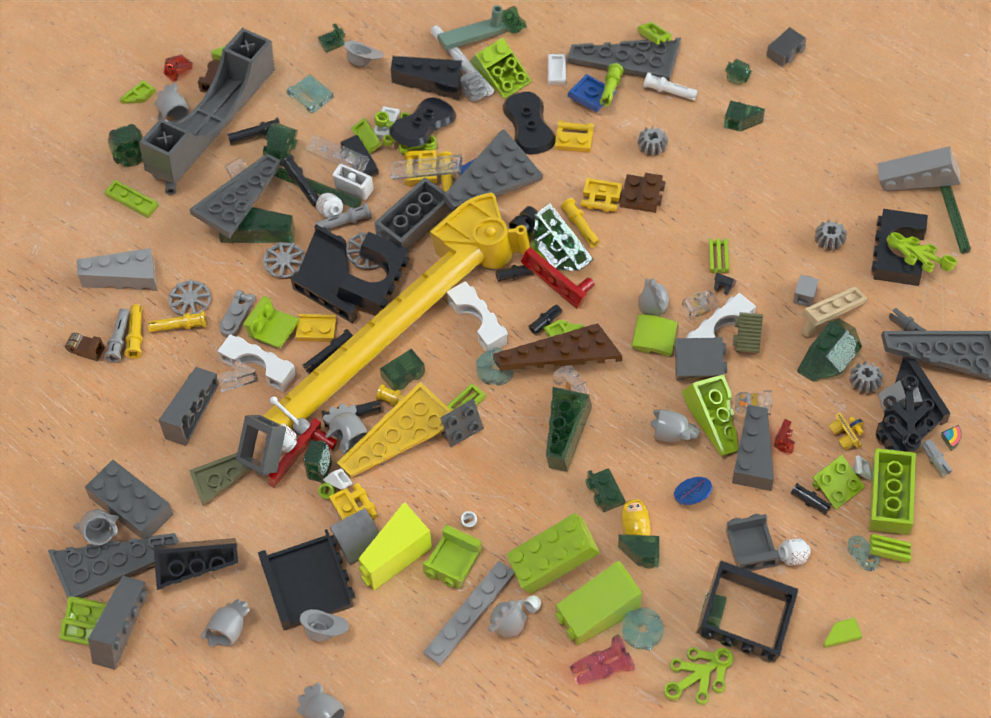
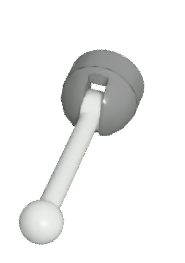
[270,396,310,435]

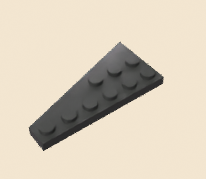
[881,331,991,380]
[48,533,179,598]

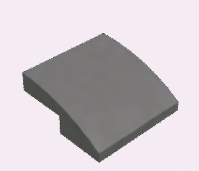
[330,508,379,565]

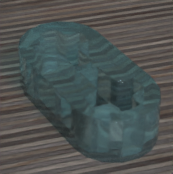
[847,535,880,571]

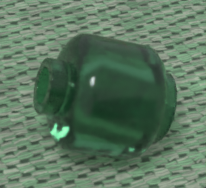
[725,59,752,85]

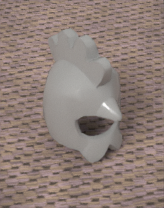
[154,83,189,123]
[639,278,669,316]
[323,404,368,455]
[651,409,700,442]
[74,509,119,545]
[201,599,250,647]
[488,599,527,638]
[297,683,346,718]

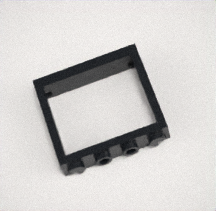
[696,560,799,662]

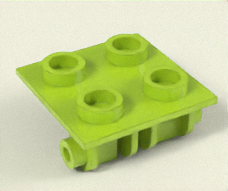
[812,455,865,510]

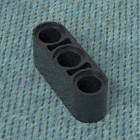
[340,135,379,177]

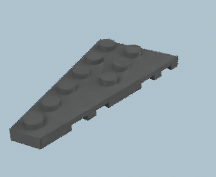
[567,38,681,82]
[190,153,281,238]

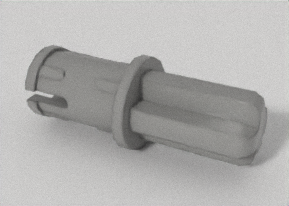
[921,439,953,477]

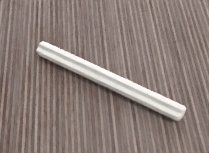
[431,25,494,97]

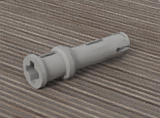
[315,203,371,230]
[104,309,130,363]

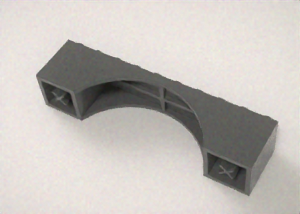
[139,28,275,185]

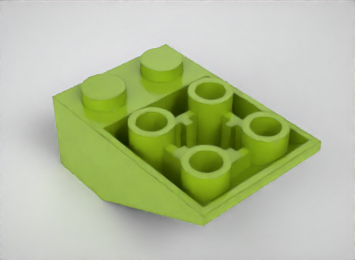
[470,38,532,99]

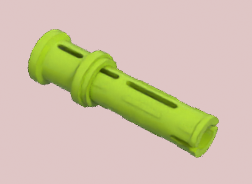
[600,63,623,107]

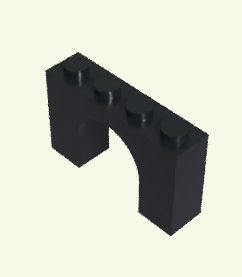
[871,209,928,286]
[336,232,410,315]

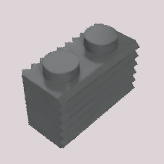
[767,27,806,67]

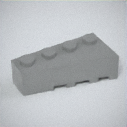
[878,146,961,191]
[77,248,158,291]

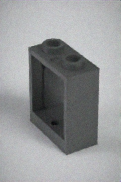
[236,415,287,476]

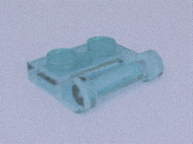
[287,74,334,113]

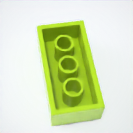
[869,448,916,535]
[506,513,600,594]

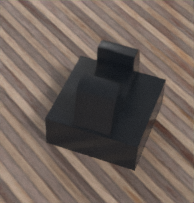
[714,273,737,295]

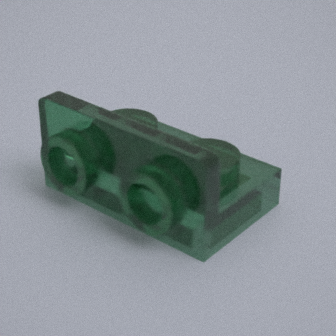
[585,468,625,513]

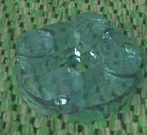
[476,347,514,386]
[622,608,664,650]

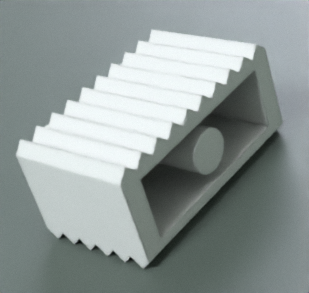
[333,164,374,201]

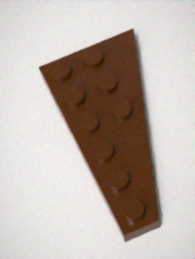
[493,323,622,371]

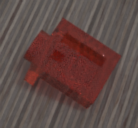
[163,54,193,82]
[774,419,795,454]

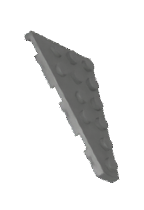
[443,129,543,212]

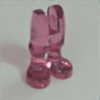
[570,634,635,685]

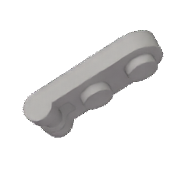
[219,290,256,338]

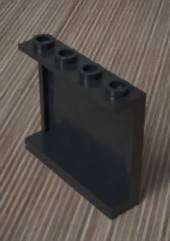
[258,529,356,631]

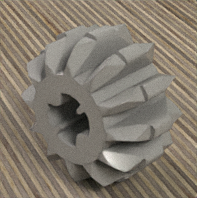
[460,70,487,102]
[637,126,668,157]
[815,220,847,252]
[849,360,883,394]

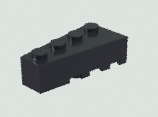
[390,56,463,101]
[154,538,238,590]

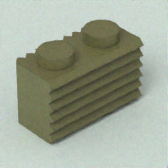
[732,312,763,353]

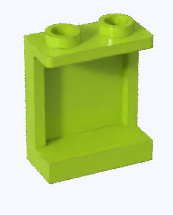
[423,525,482,589]

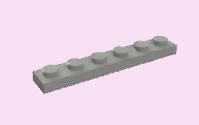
[423,561,515,666]

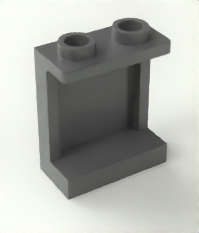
[674,337,727,380]
[726,514,780,571]

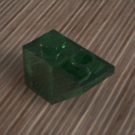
[724,100,765,132]

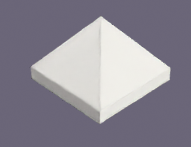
[853,455,871,480]

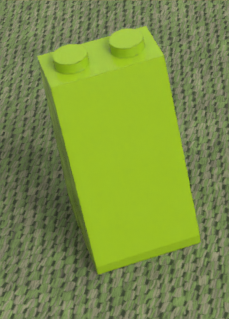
[554,561,642,646]

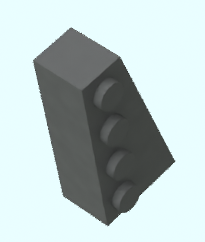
[159,367,219,446]
[732,404,774,491]
[88,576,148,670]

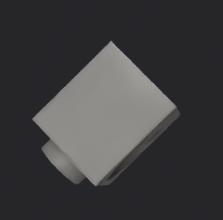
[793,275,819,307]

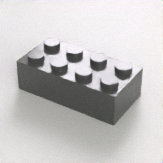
[374,178,452,249]
[85,460,173,539]

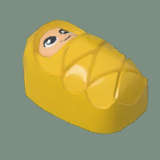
[621,499,651,544]

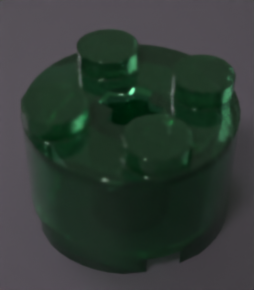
[263,122,298,162]
[108,124,143,167]

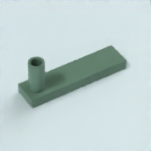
[437,5,507,50]

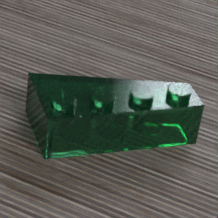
[218,207,295,243]
[546,387,592,472]

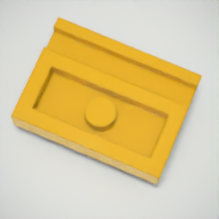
[296,314,337,342]

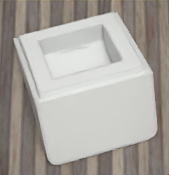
[323,468,352,490]

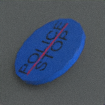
[674,477,713,505]

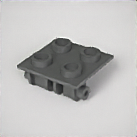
[440,399,484,447]

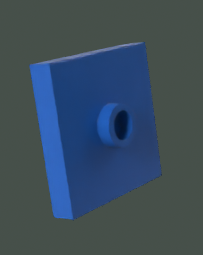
[567,74,616,113]

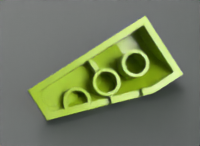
[681,374,739,456]

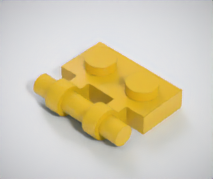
[580,178,622,213]
[329,483,378,520]

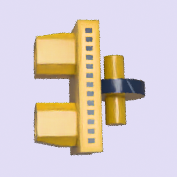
[829,412,864,450]

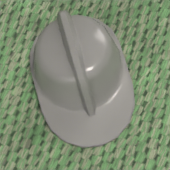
[344,41,384,67]
[300,610,349,642]

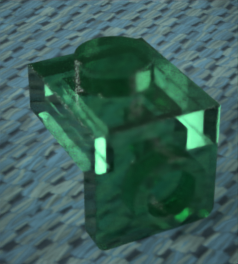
[502,6,527,33]

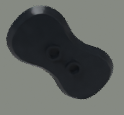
[503,92,556,154]
[389,97,456,147]

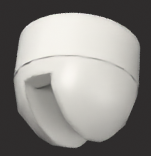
[461,511,477,528]
[523,595,541,614]

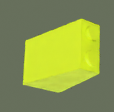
[359,503,432,591]

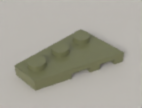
[189,453,252,506]

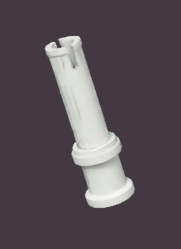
[643,72,698,101]

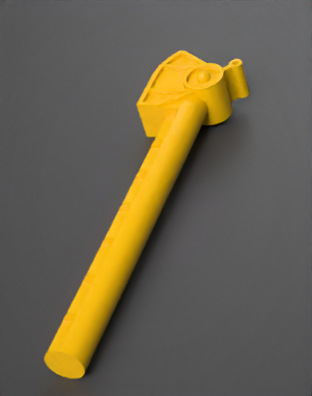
[263,192,530,431]

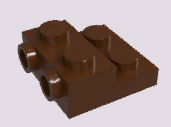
[620,173,666,213]

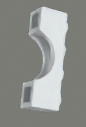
[447,281,508,355]
[686,293,756,338]
[217,334,296,393]

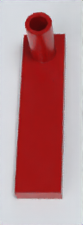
[521,247,595,309]
[268,418,338,488]

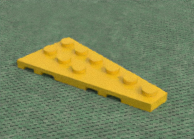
[337,382,452,478]

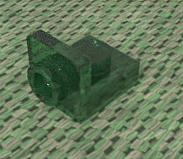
[318,23,345,53]

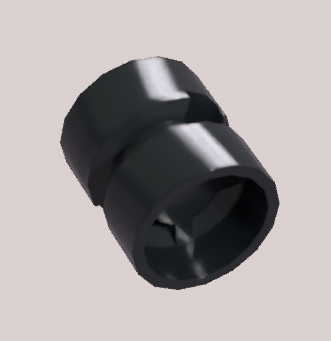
[509,206,544,237]

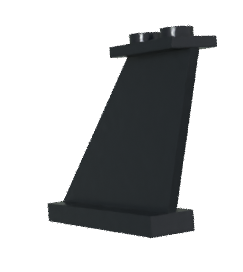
[291,224,357,323]
[875,356,950,452]

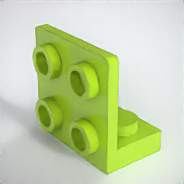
[243,296,299,349]

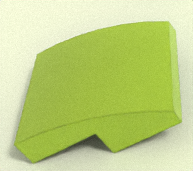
[631,314,678,357]
[59,596,107,645]

